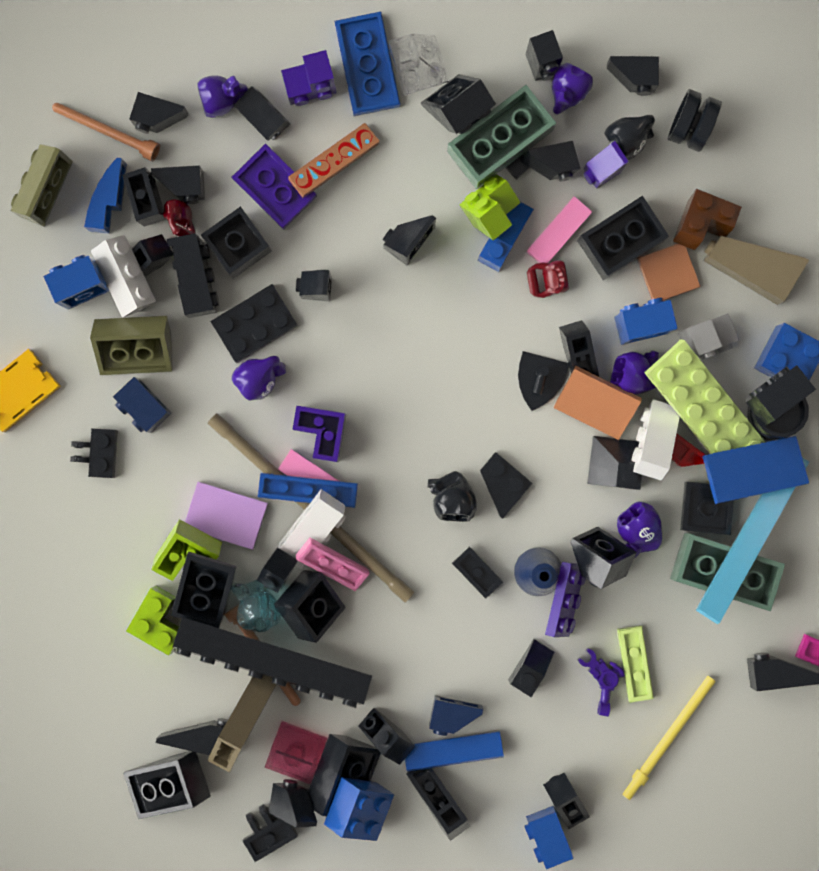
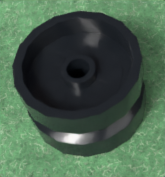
[667,89,722,152]
[747,398,809,441]

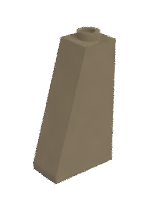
[703,236,809,305]
[208,676,276,773]

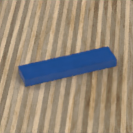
[258,473,358,508]
[405,731,504,772]

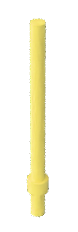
[622,676,716,800]

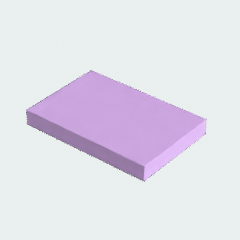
[185,482,268,550]

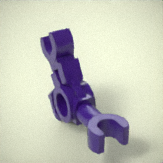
[577,648,625,717]

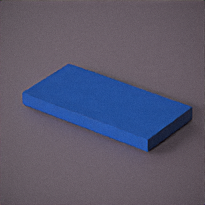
[334,11,400,116]
[702,436,809,504]

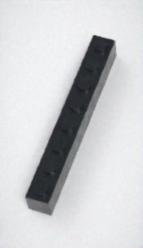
[172,617,372,708]

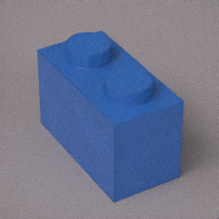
[524,806,574,869]

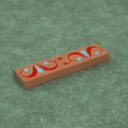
[288,123,380,198]

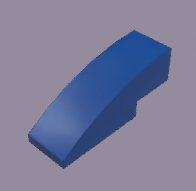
[84,157,127,234]

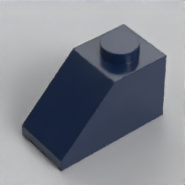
[429,696,484,736]

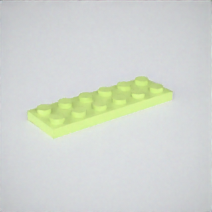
[644,339,765,454]

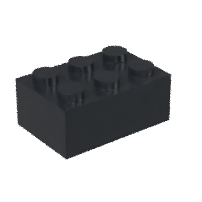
[577,195,669,281]

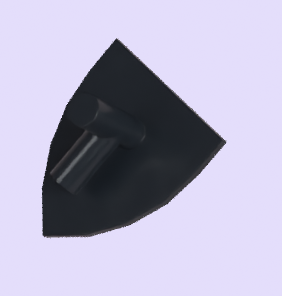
[518,351,569,411]

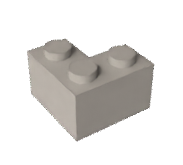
[678,313,739,360]

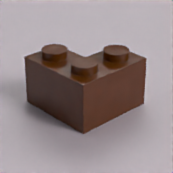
[673,188,742,250]

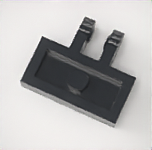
[70,428,118,478]
[243,804,298,862]

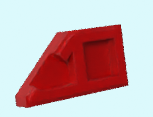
[671,433,706,467]

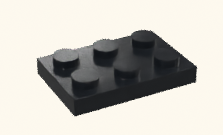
[210,284,298,363]

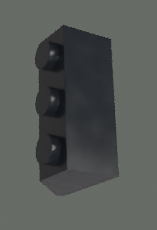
[308,734,381,817]

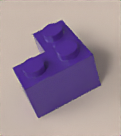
[281,50,337,106]
[292,405,346,462]

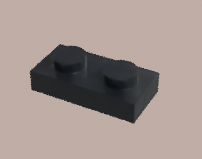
[452,546,503,599]

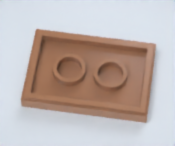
[554,366,642,440]

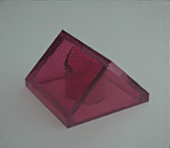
[264,721,327,784]

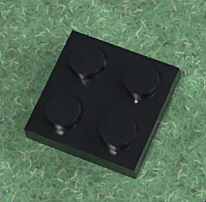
[680,482,734,535]

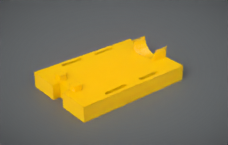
[0,349,61,432]

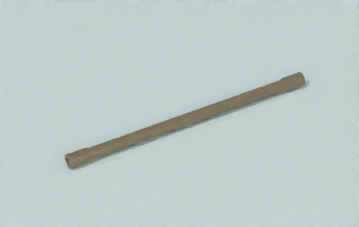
[207,413,414,603]

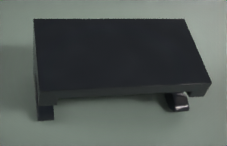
[233,86,291,141]

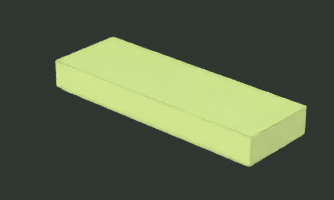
[617,625,654,703]

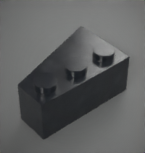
[167,233,220,318]

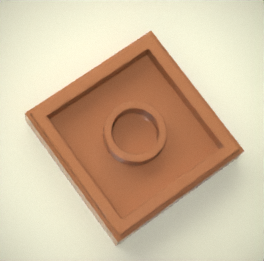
[637,244,700,301]

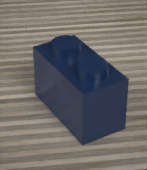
[113,377,172,433]

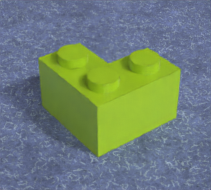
[459,174,521,240]
[151,519,222,581]
[126,586,179,656]

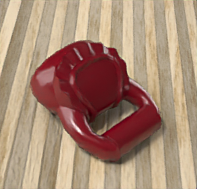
[162,199,196,236]
[526,260,569,298]

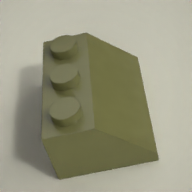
[11,144,73,227]
[90,316,173,375]

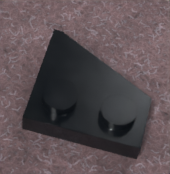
[480,452,533,519]

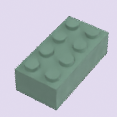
[447,85,556,190]
[670,533,785,612]

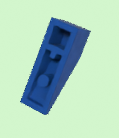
[478,202,534,272]

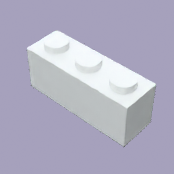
[91,235,156,317]
[632,399,680,481]
[278,489,346,569]

